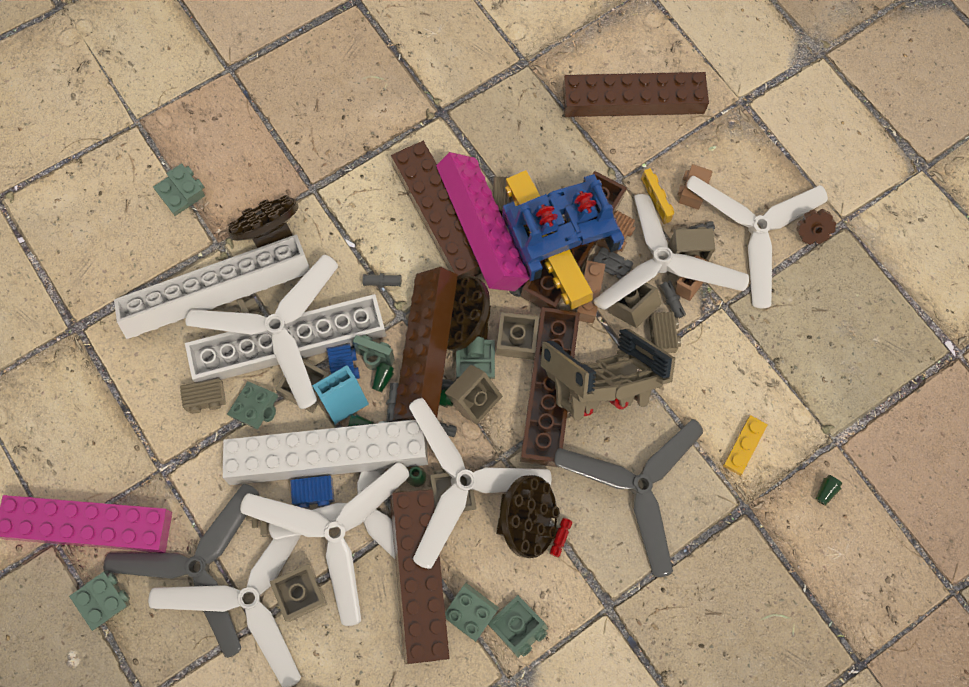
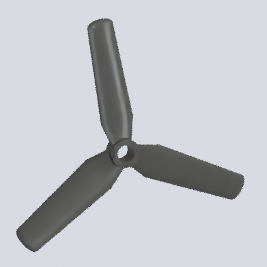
[554,419,703,577]
[103,484,259,658]

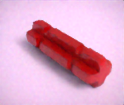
[550,518,572,558]

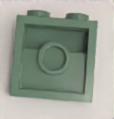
[153,163,205,216]
[69,571,130,631]
[488,595,548,658]

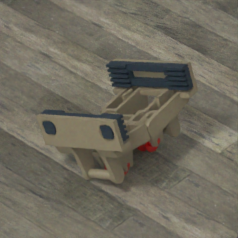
[541,329,675,420]

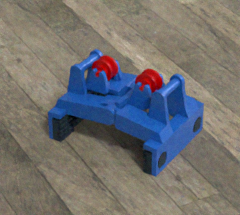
[502,174,624,281]

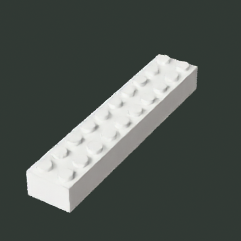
[114,234,310,339]
[185,294,386,383]
[223,420,428,485]

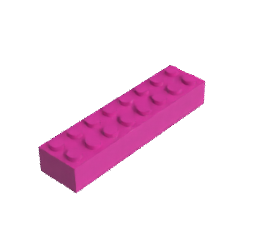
[436,152,530,291]
[0,495,173,553]

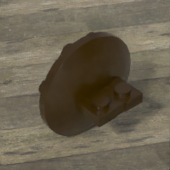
[227,195,299,248]
[447,276,491,351]
[496,475,560,558]

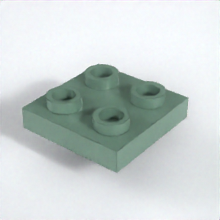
[353,335,395,370]
[456,337,495,379]
[227,381,278,430]
[445,583,499,642]

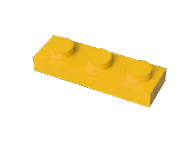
[641,168,674,224]
[723,415,768,476]

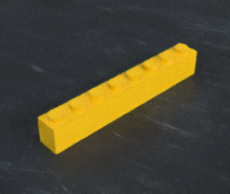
[505,170,593,310]

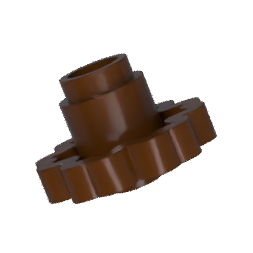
[796,209,836,245]

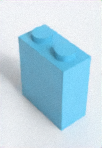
[312,365,369,424]

